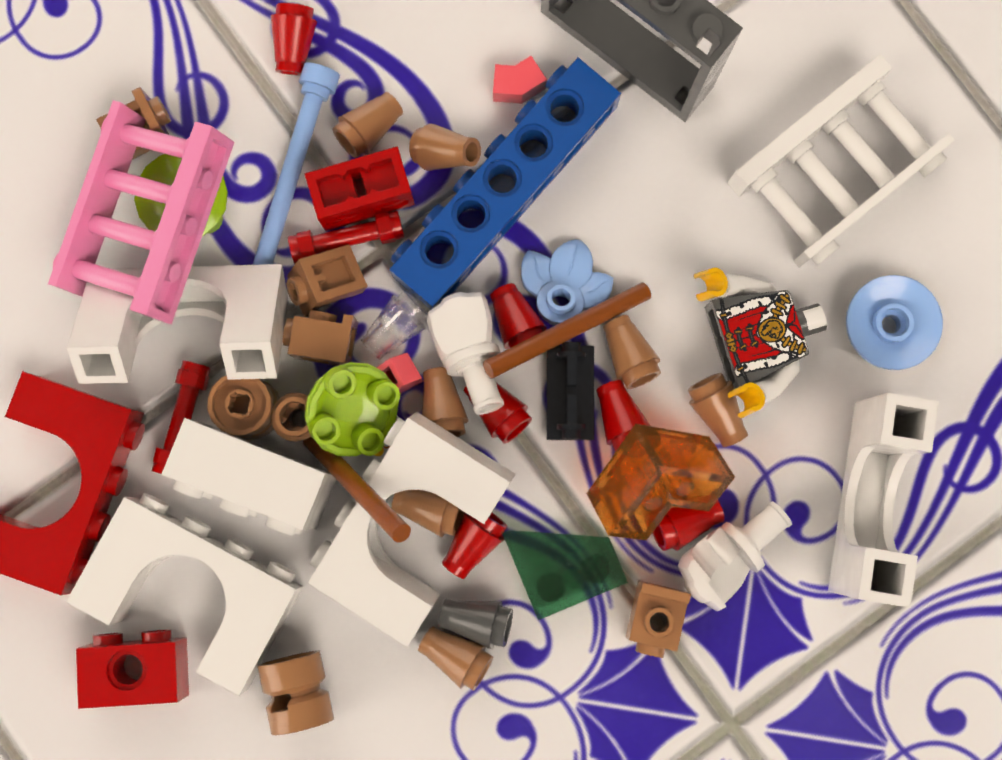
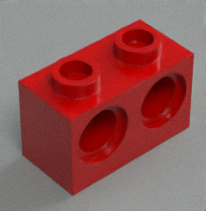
[304,146,415,231]

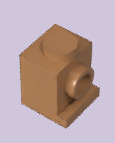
[283,310,358,366]
[625,580,691,658]

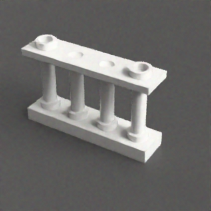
[727,54,955,268]

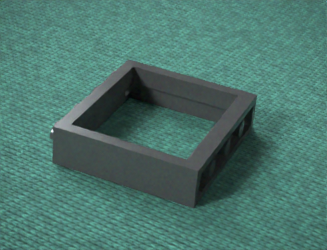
[541,0,743,122]

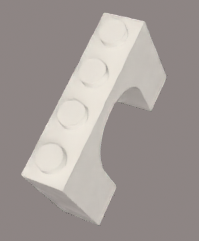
[66,264,288,384]
[828,393,939,608]
[308,412,515,647]
[66,493,304,696]

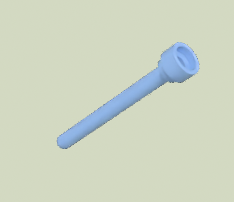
[253,62,340,265]

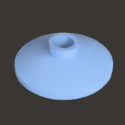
[846,275,943,370]

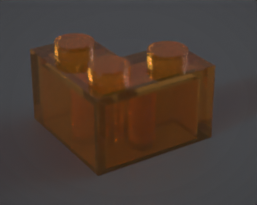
[586,424,735,540]

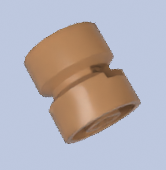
[207,375,280,439]
[257,650,334,735]

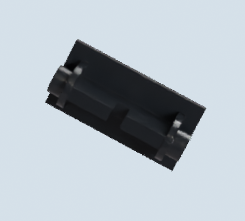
[547,342,594,440]

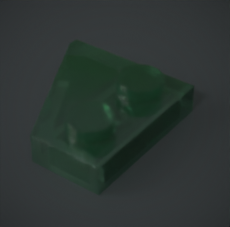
[502,530,628,620]

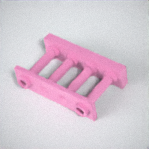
[48,100,235,325]

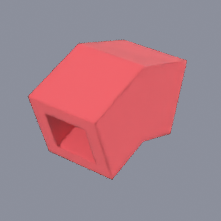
[493,56,547,104]
[377,352,423,394]

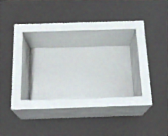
[161,418,336,536]

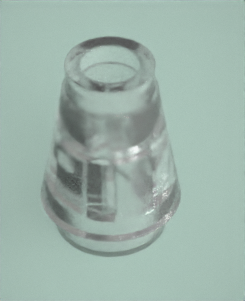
[361,290,428,360]

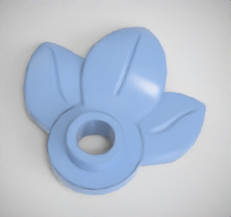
[521,239,613,326]

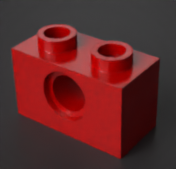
[76,630,189,709]

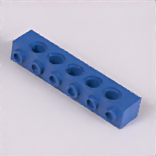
[389,57,621,310]

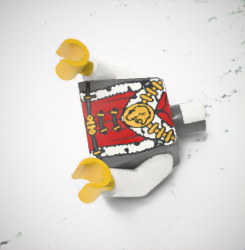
[693,267,827,418]

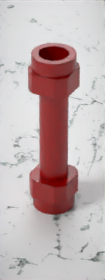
[288,211,405,264]
[151,360,211,474]

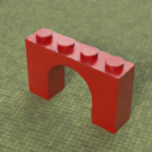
[0,371,145,596]

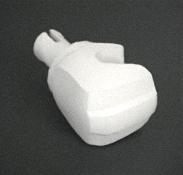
[427,292,504,415]
[678,501,792,611]

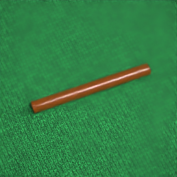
[483,282,651,379]
[303,436,411,543]

